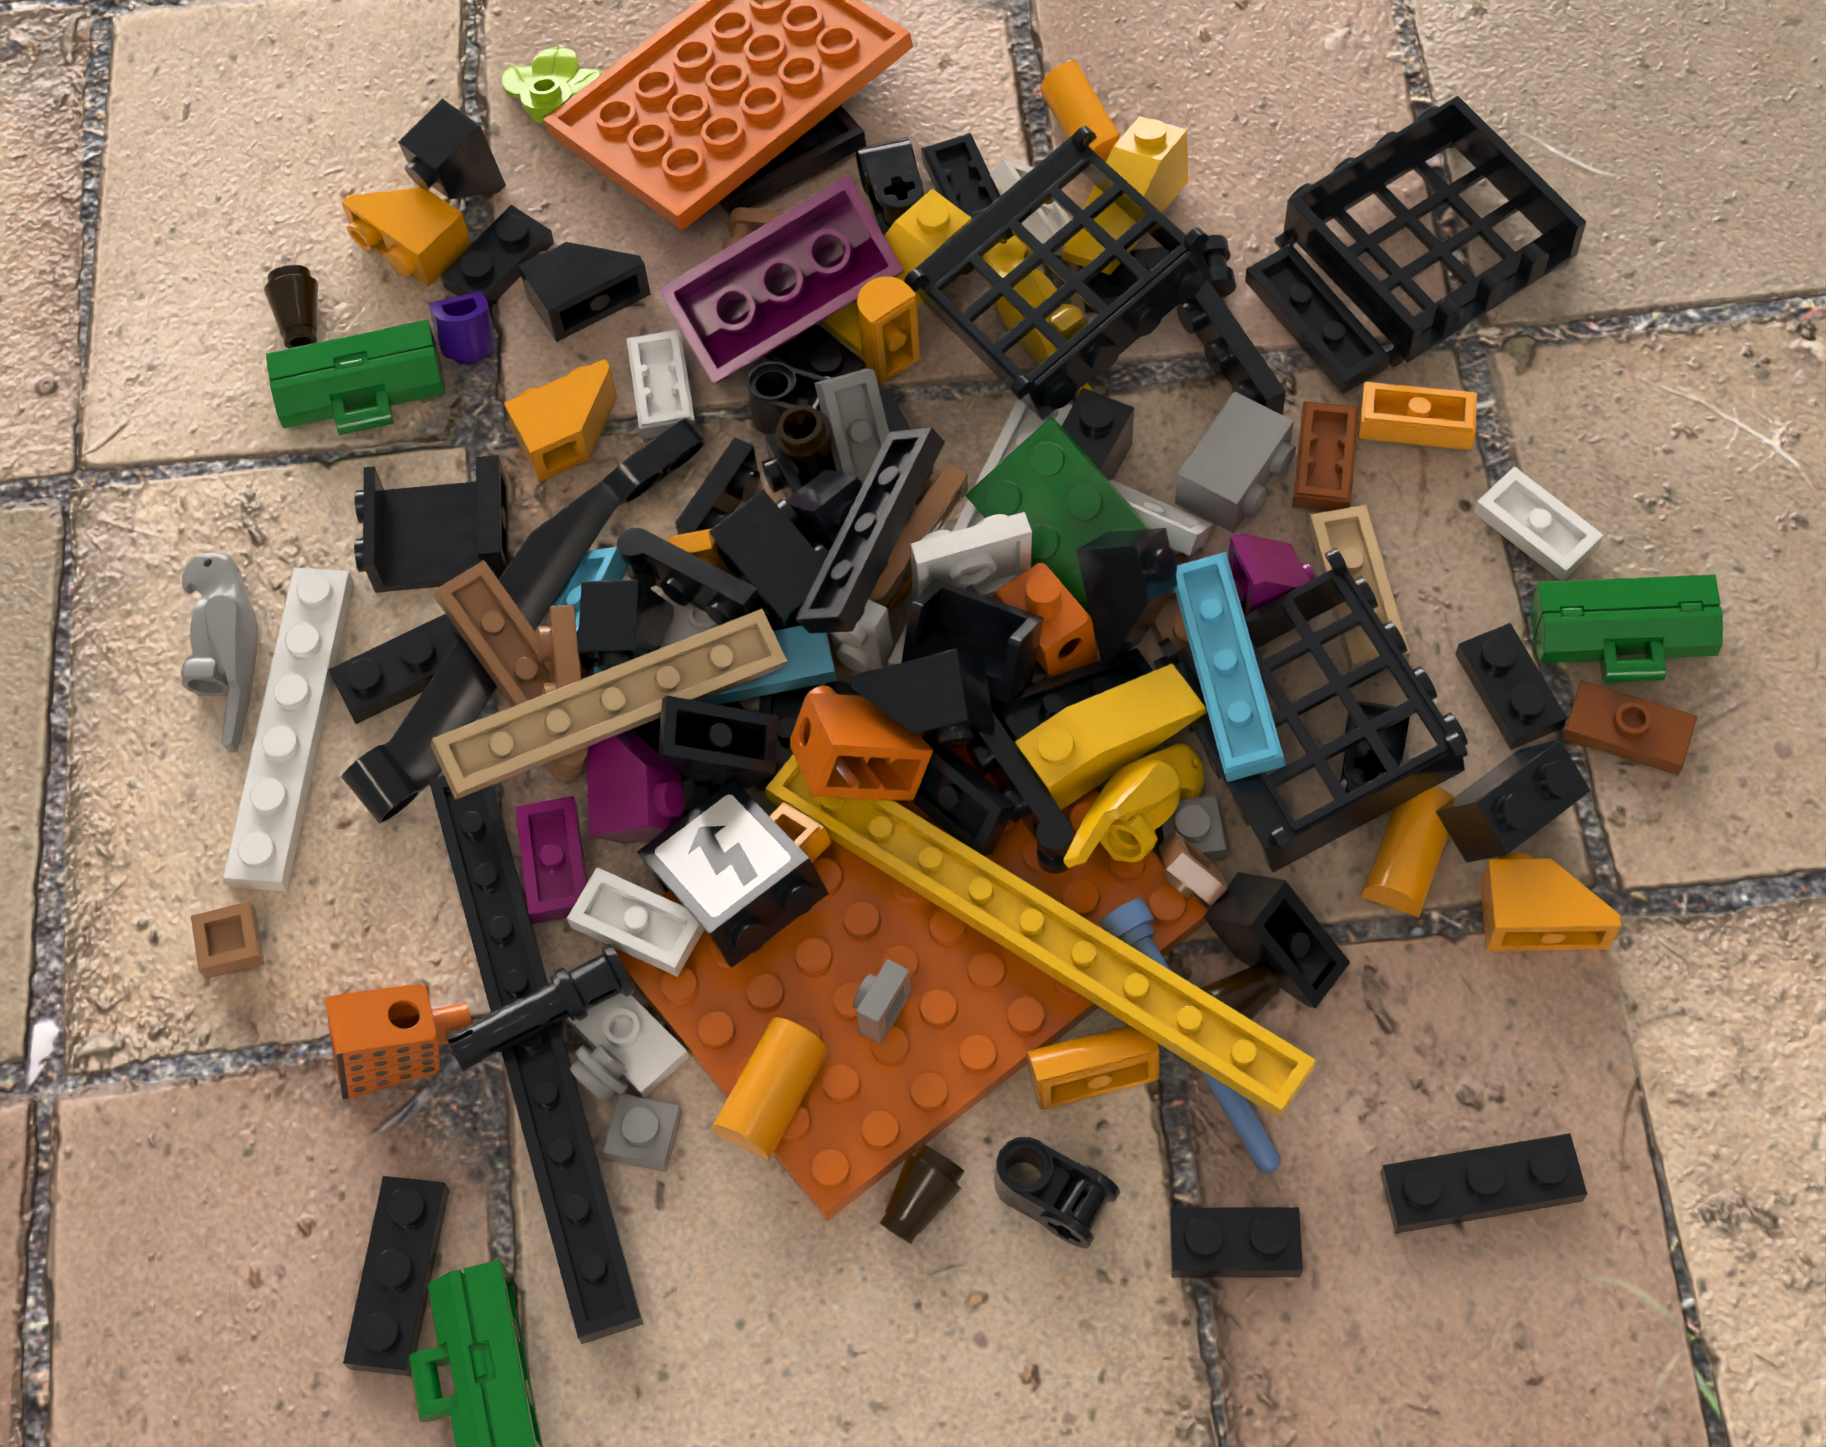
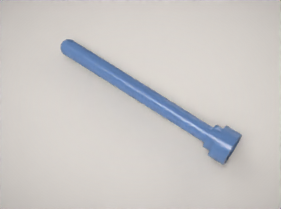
[1099,898,1281,1173]

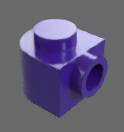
[428,291,495,364]

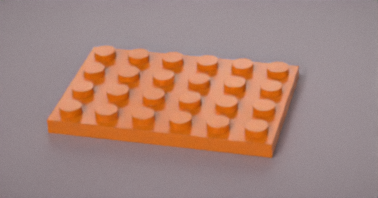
[543,0,913,231]

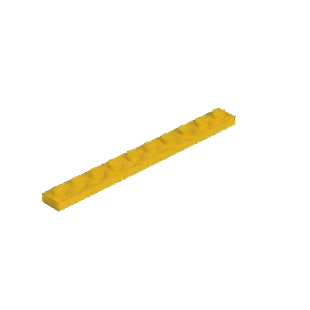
[765,754,1316,1119]

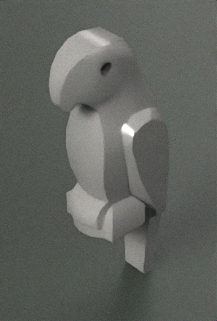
[181,552,259,753]

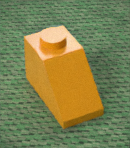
[1480,853,1621,951]

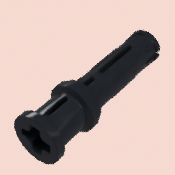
[445,944,635,1071]

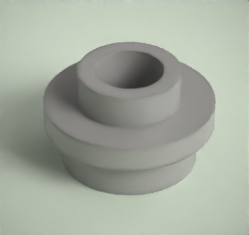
[569,1045,628,1102]

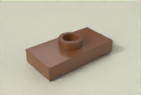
[1292,401,1360,511]
[1562,680,1697,775]

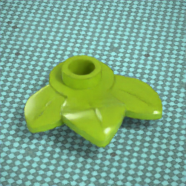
[502,46,603,123]

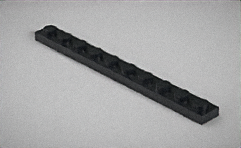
[429,775,644,1344]

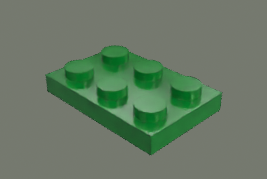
[965,418,1151,616]

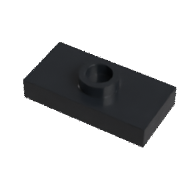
[921,133,1000,220]

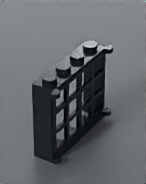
[1274,95,1586,367]
[904,126,1211,420]
[1154,548,1468,873]

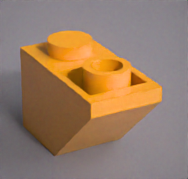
[341,187,472,287]
[504,359,617,482]

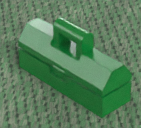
[266,319,445,435]
[1529,574,1723,683]
[408,1259,543,1447]

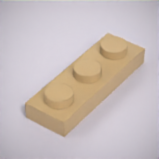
[1309,505,1410,672]

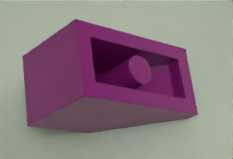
[1228,533,1316,616]
[587,729,685,844]

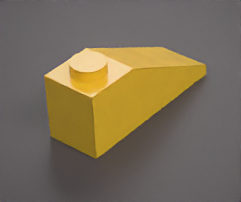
[1062,116,1188,275]
[822,189,972,356]
[1015,664,1207,810]

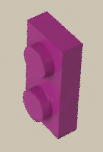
[515,796,588,924]

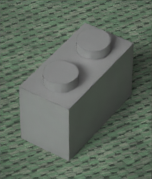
[1175,391,1296,533]

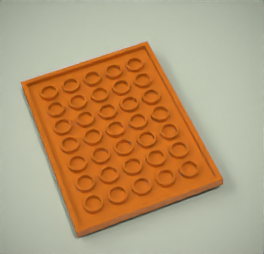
[602,735,1208,1221]

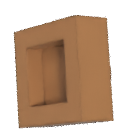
[1158,830,1228,906]
[191,901,265,979]

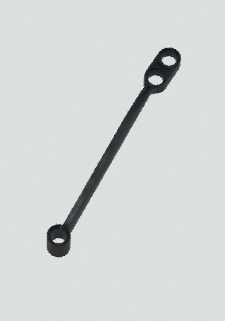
[341,419,705,824]

